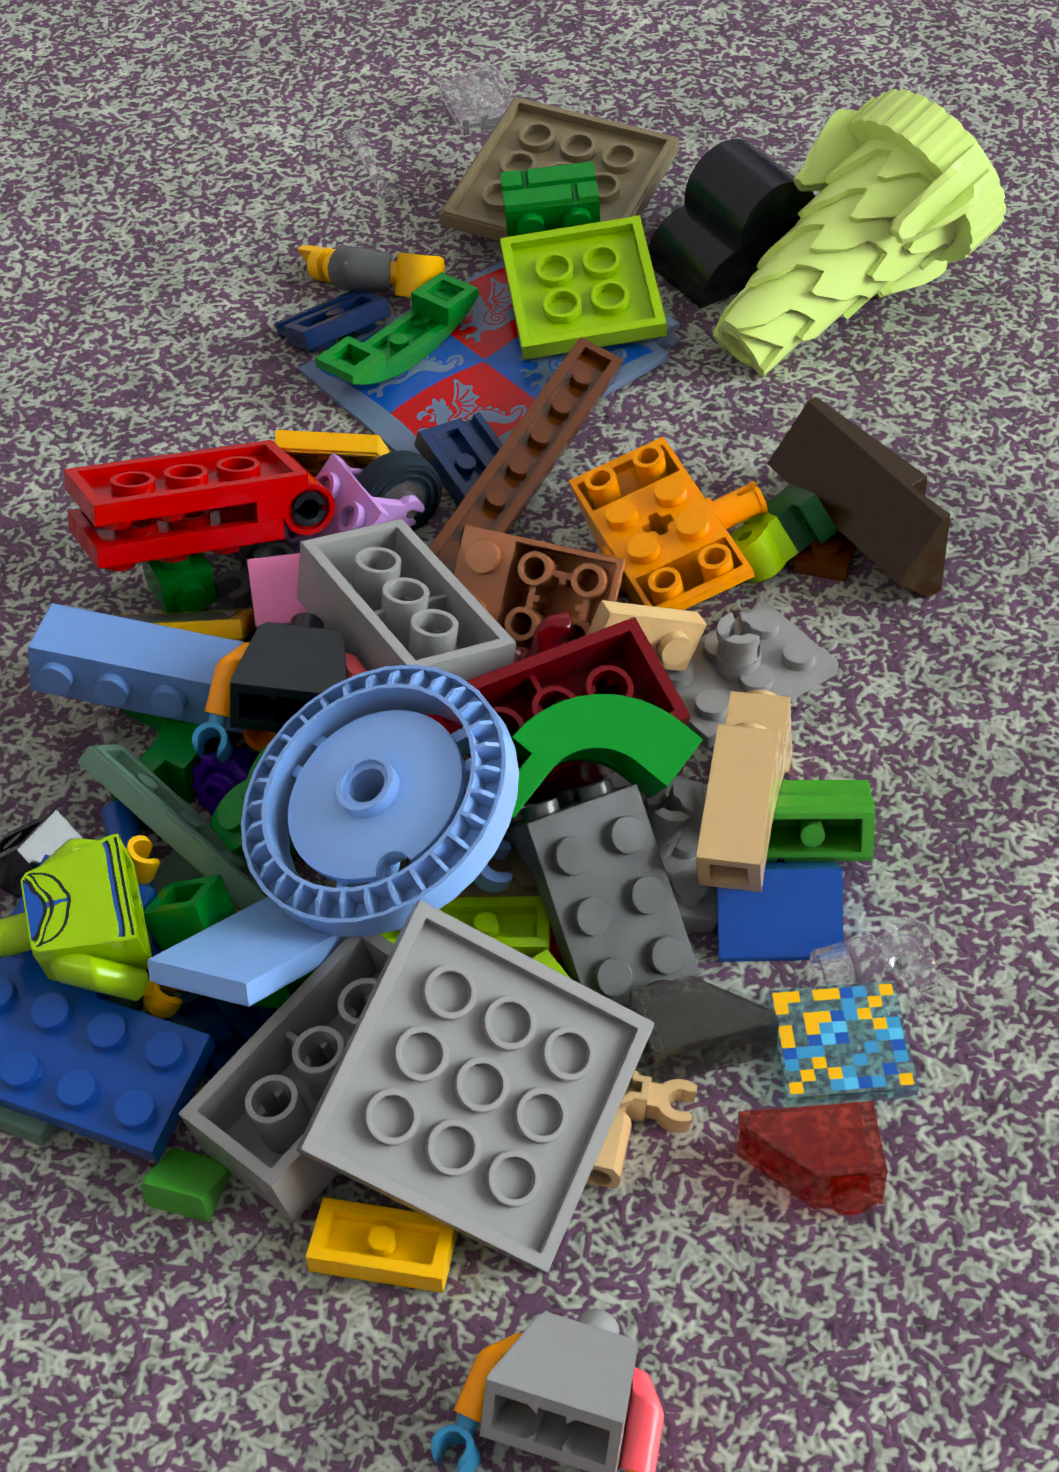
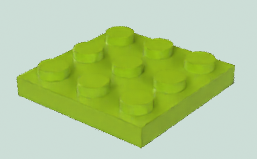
[500,215,667,360]

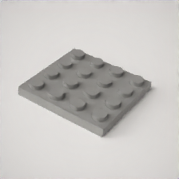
[296,900,655,1273]

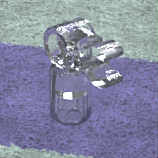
[809,917,957,1018]

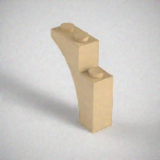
[696,690,792,892]

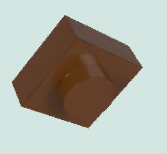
[793,532,856,582]

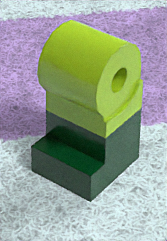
[730,484,838,584]

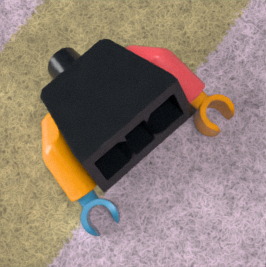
[192,612,366,763]

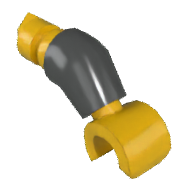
[297,245,445,297]

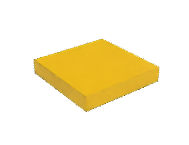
[274,430,390,473]

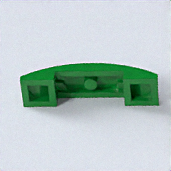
[315,272,479,385]

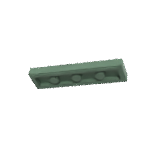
[77,744,268,910]

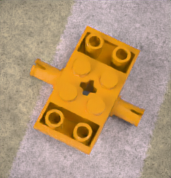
[568,437,768,610]

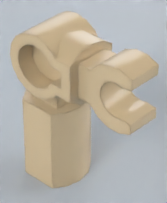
[586,1070,698,1189]

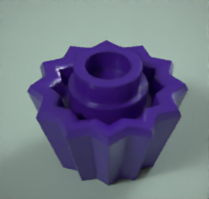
[191,747,259,816]

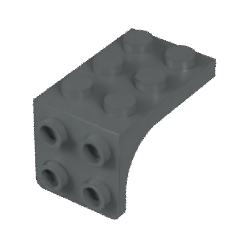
[503,778,700,1006]

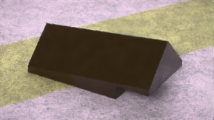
[767,397,951,597]

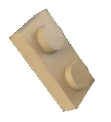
[586,600,707,671]

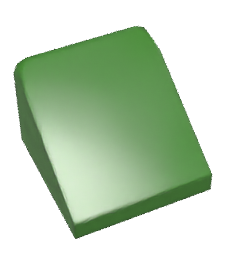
[141,1148,231,1223]

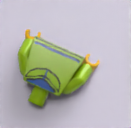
[0,833,183,1018]

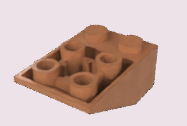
[453,525,626,651]

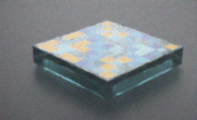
[767,981,919,1109]

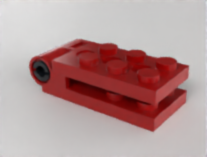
[64,440,335,571]

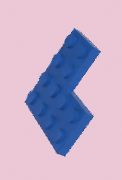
[0,854,216,1162]

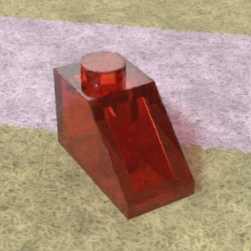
[736,1101,888,1215]

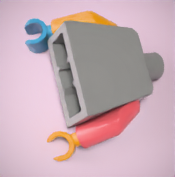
[431,1309,664,1472]

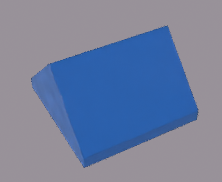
[714,860,844,962]

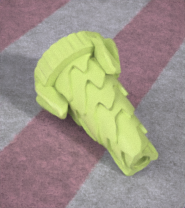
[713,89,1006,377]

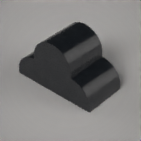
[648,139,815,309]

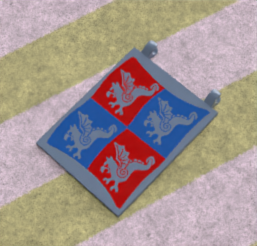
[298,261,680,456]

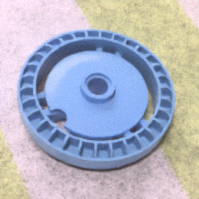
[241,664,519,937]

